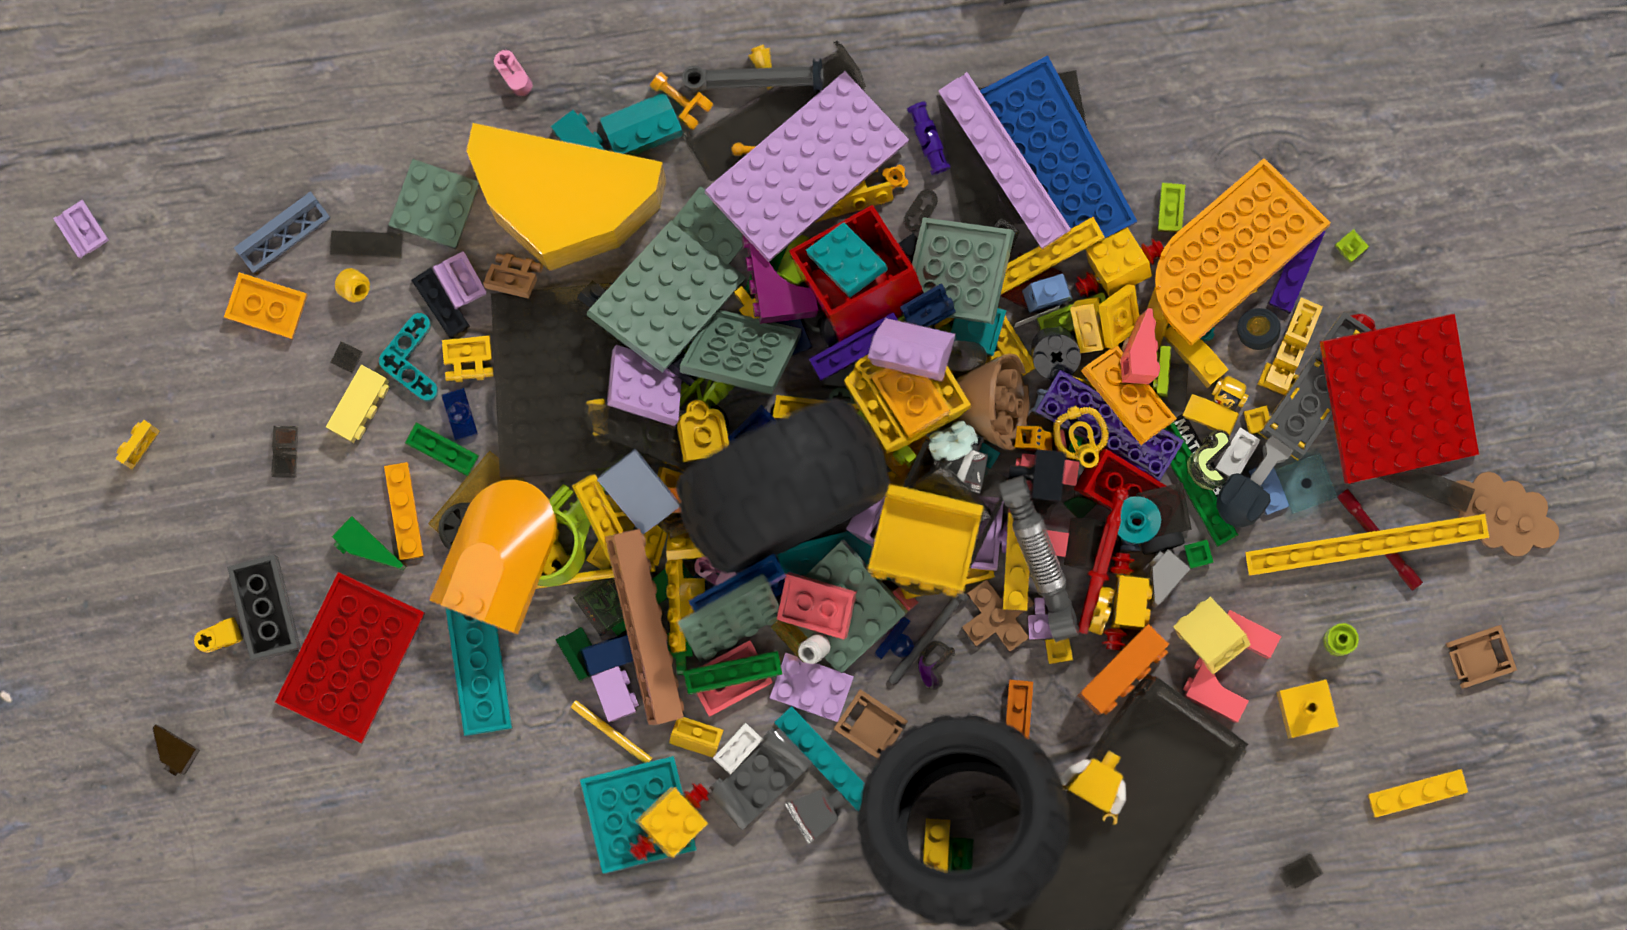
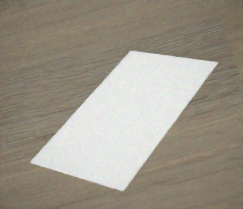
[1014,306,1060,328]

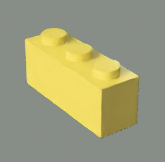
[326,365,390,443]

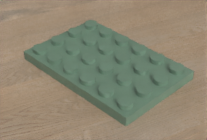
[587,220,746,373]

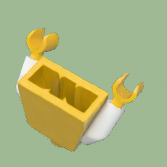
[1060,751,1126,825]

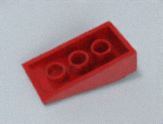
[1074,449,1183,537]

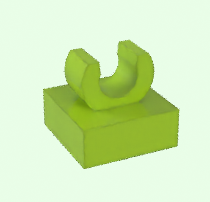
[1335,229,1369,263]

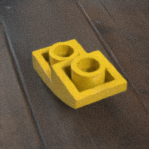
[1183,394,1239,436]

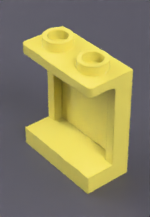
[1173,597,1251,674]

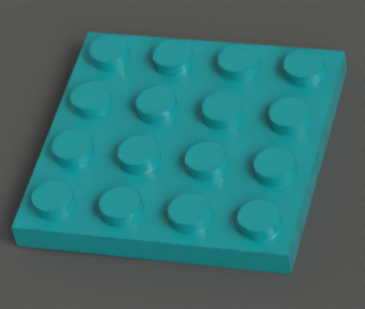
[580,756,697,874]

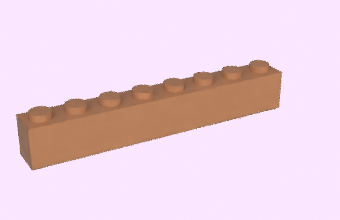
[605,529,684,725]

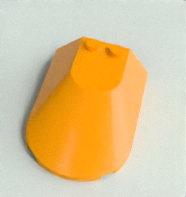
[429,480,557,634]

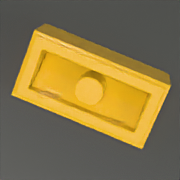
[669,717,724,758]

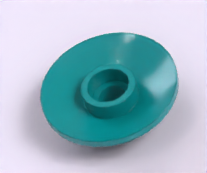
[1118,496,1161,544]

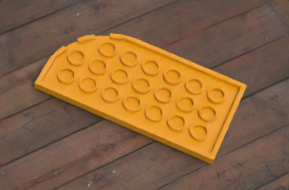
[1155,158,1331,346]

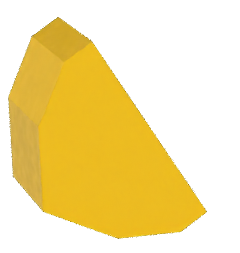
[466,123,666,271]

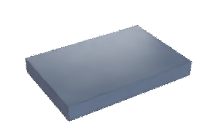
[597,449,680,534]

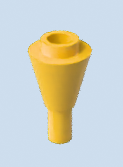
[748,44,773,89]

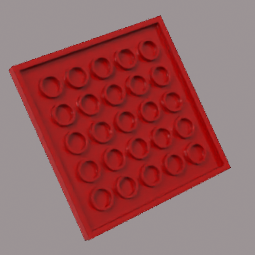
[1319,314,1479,484]

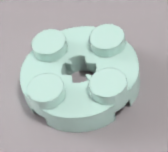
[929,421,978,461]

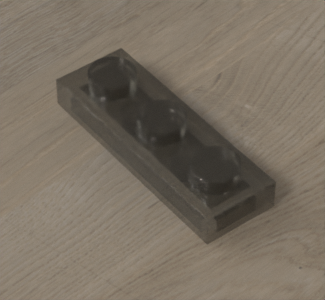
[330,230,403,258]

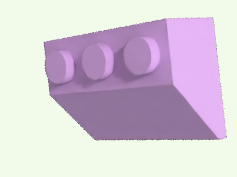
[868,318,955,381]

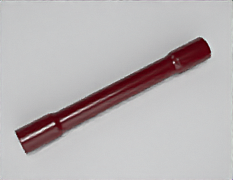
[1337,488,1423,591]

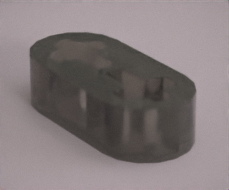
[904,190,938,232]

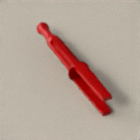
[1079,487,1128,634]

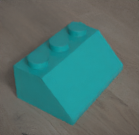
[600,92,683,156]

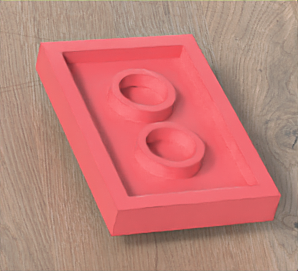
[777,572,857,639]
[697,640,773,717]

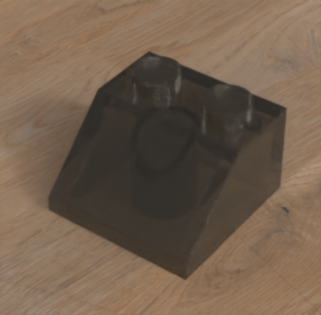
[1064,518,1122,574]

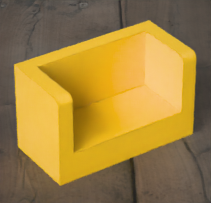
[1070,297,1105,353]

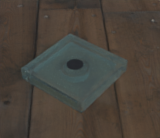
[1275,453,1337,515]

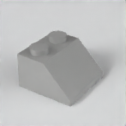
[1148,550,1190,609]

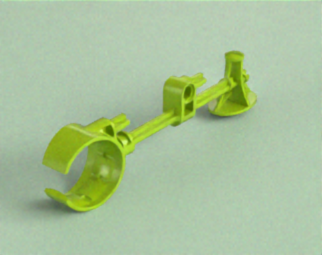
[538,343,735,587]

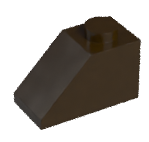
[152,724,200,776]

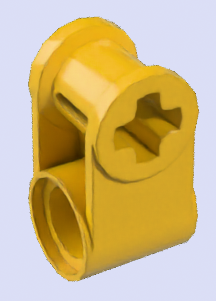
[194,617,243,653]

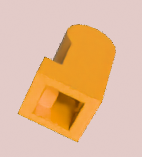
[1015,426,1053,452]

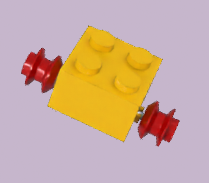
[1074,227,1164,298]
[1102,553,1153,651]
[629,783,709,861]

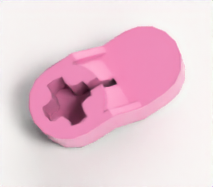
[494,50,532,96]
[695,557,737,586]

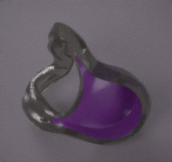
[918,640,955,690]

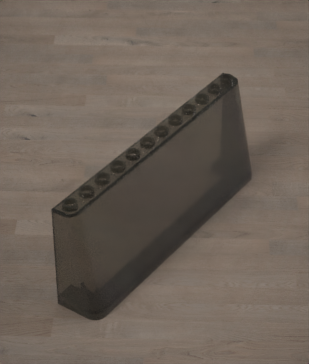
[997,674,1248,930]

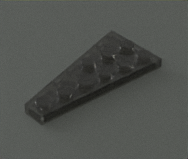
[584,403,723,472]

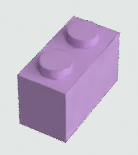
[591,666,639,723]

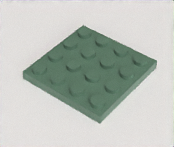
[912,217,1015,324]
[680,310,802,394]
[777,540,909,674]
[677,575,779,662]

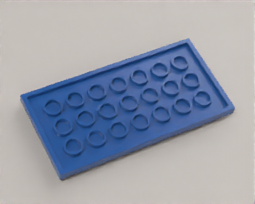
[980,55,1137,256]

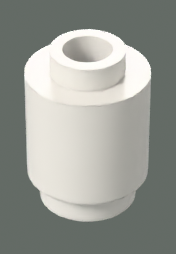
[799,634,831,664]

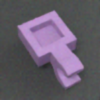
[1027,598,1053,639]

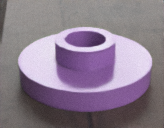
[999,521,1008,553]

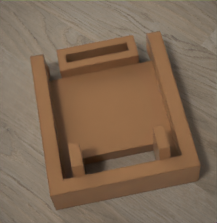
[1445,625,1517,689]
[833,689,908,759]

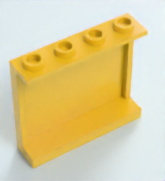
[868,484,983,597]

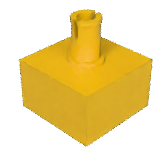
[1276,679,1339,739]

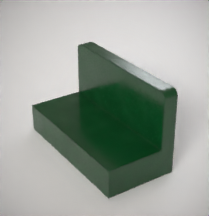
[555,627,595,682]

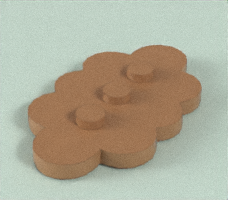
[1446,472,1560,557]

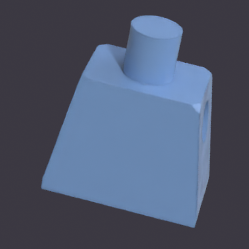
[1022,274,1073,314]

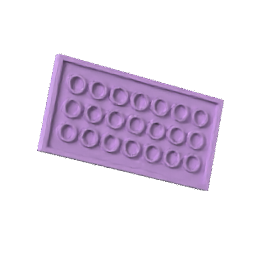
[704,72,909,262]

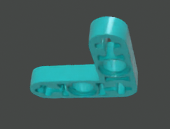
[379,313,439,402]

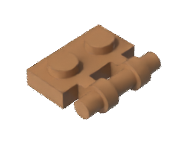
[483,253,543,298]

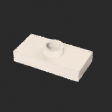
[713,723,763,775]

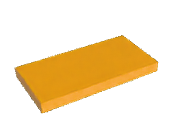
[1081,345,1177,445]

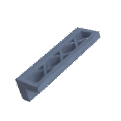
[234,191,330,274]

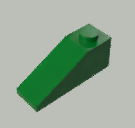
[332,516,406,570]

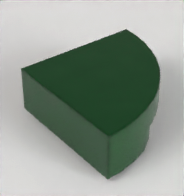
[1063,497,1097,521]

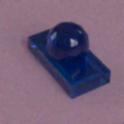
[441,388,478,441]
[874,616,914,661]

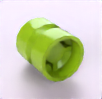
[1323,623,1359,656]

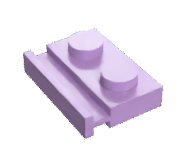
[53,200,109,259]
[433,251,486,310]

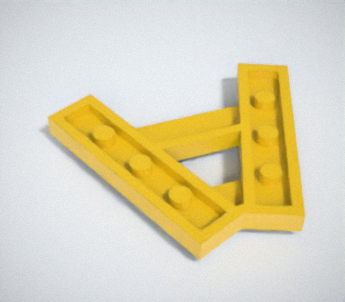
[572,467,682,566]

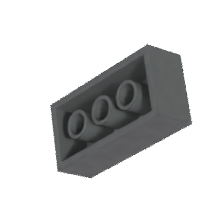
[227,554,301,662]

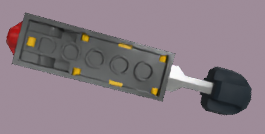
[1217,312,1376,527]

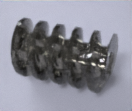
[947,341,987,372]

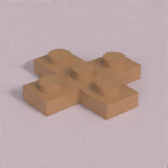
[962,580,1034,652]

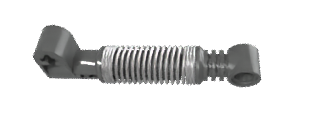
[1000,476,1079,642]

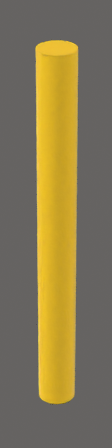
[570,700,653,763]

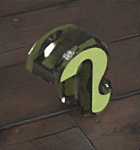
[1187,429,1231,490]

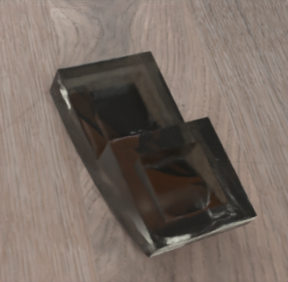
[271,426,298,478]

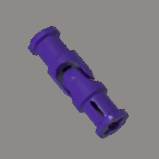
[907,101,951,175]

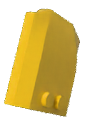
[844,354,971,453]

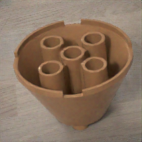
[953,354,1029,450]

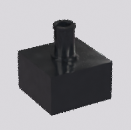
[1009,449,1066,502]

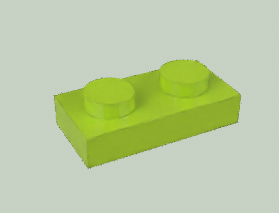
[1158,183,1185,233]
[1153,346,1171,397]

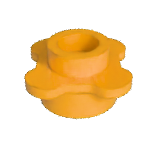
[882,165,908,190]

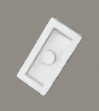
[1215,428,1260,477]

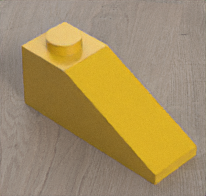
[1164,326,1229,389]

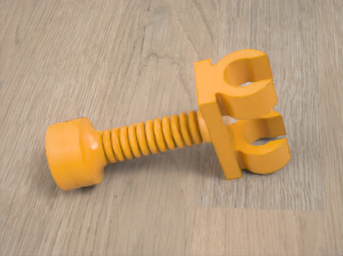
[649,72,713,130]

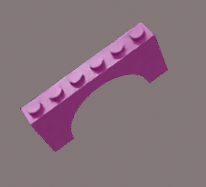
[742,234,818,324]

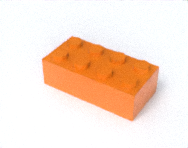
[1077,624,1169,716]

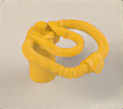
[1053,406,1109,468]

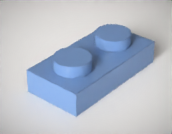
[1248,467,1289,515]

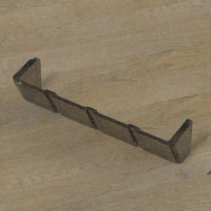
[682,40,866,181]

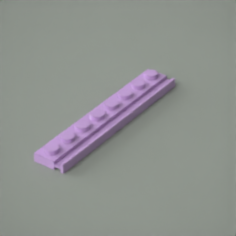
[938,72,1071,249]

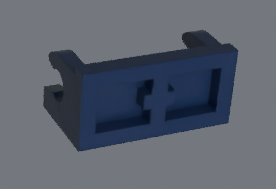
[900,283,956,328]
[579,634,634,676]

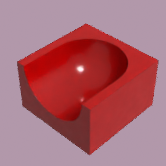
[789,205,924,342]

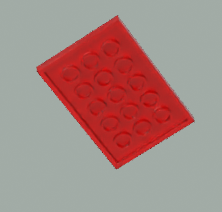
[275,572,425,744]

